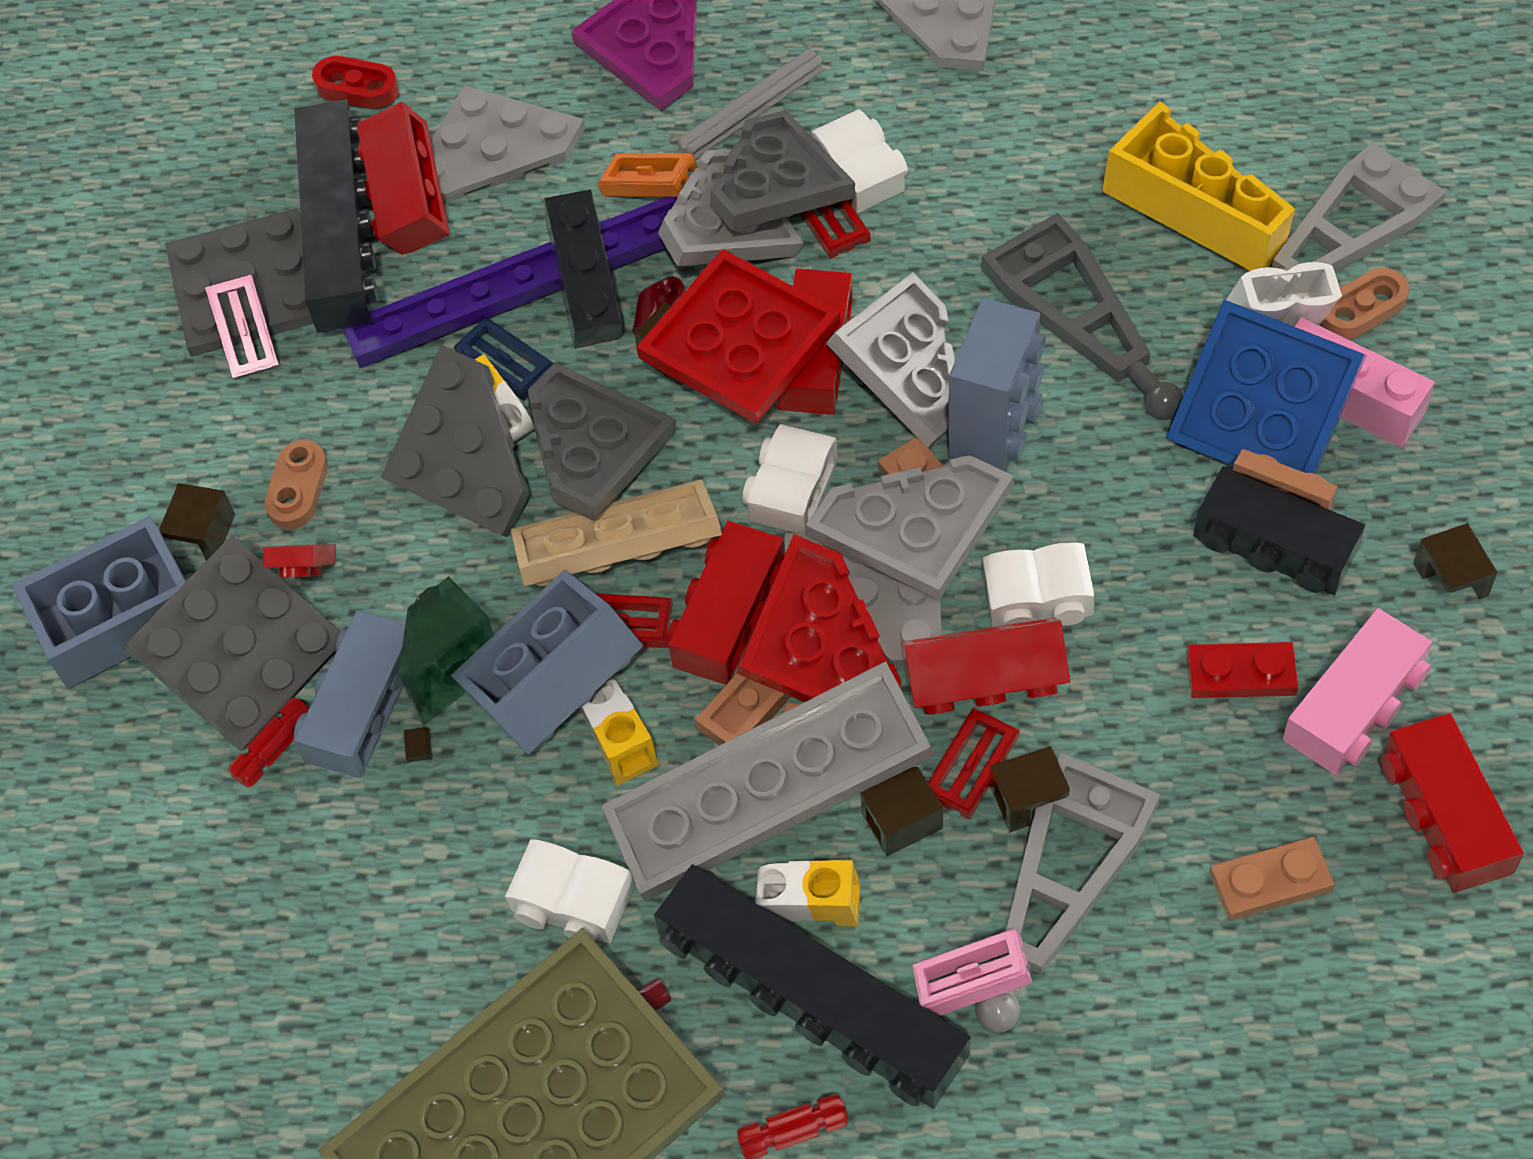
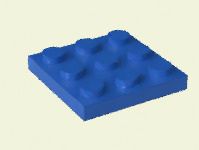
[1166,300,1367,474]

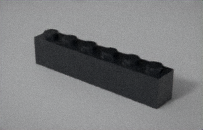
[294,99,379,333]
[654,864,971,1109]

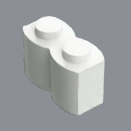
[811,109,908,213]
[1226,262,1342,326]
[742,424,838,533]
[982,543,1095,627]
[505,839,635,943]

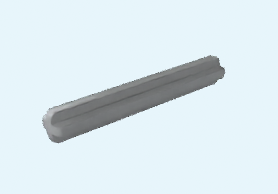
[677,49,823,160]

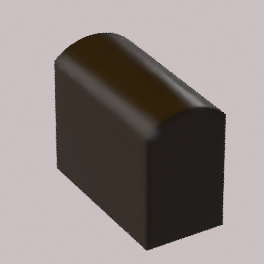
[404,727,432,762]

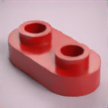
[312,56,399,109]

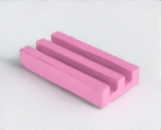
[205,275,280,379]
[912,928,1032,1016]

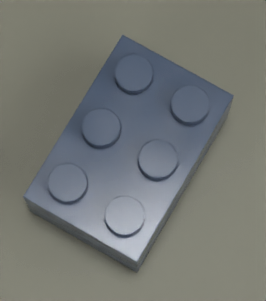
[949,297,1046,472]
[11,515,186,689]
[451,570,643,755]

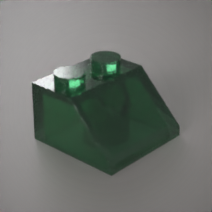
[398,576,494,726]

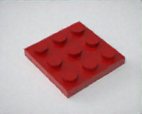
[636,249,841,424]

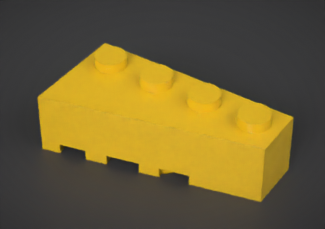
[1102,101,1295,271]

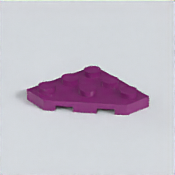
[571,0,697,111]

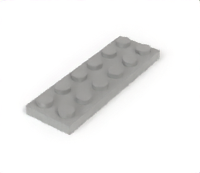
[601,661,934,902]

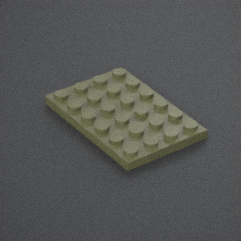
[318,927,726,1159]

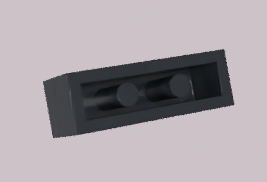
[544,189,622,349]
[1193,466,1366,596]

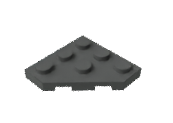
[710,110,856,231]
[380,345,530,537]
[528,362,676,521]

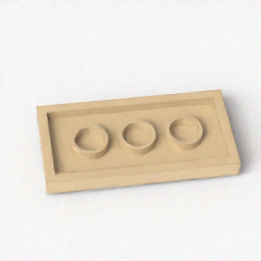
[511,480,722,587]

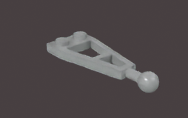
[1272,143,1446,273]
[976,753,1160,1033]

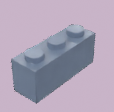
[294,610,421,779]

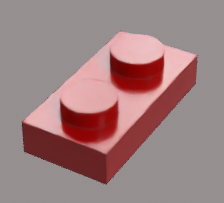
[263,544,336,577]
[1187,642,1298,698]

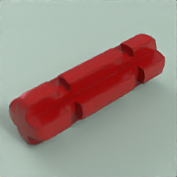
[228,697,309,788]
[737,1094,848,1159]

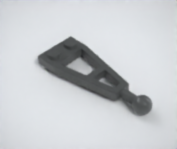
[981,213,1183,420]

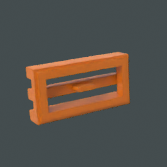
[597,153,697,197]

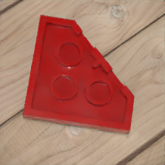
[736,534,902,702]

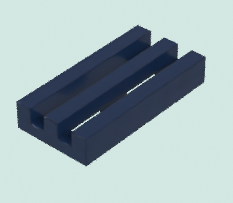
[454,317,554,401]

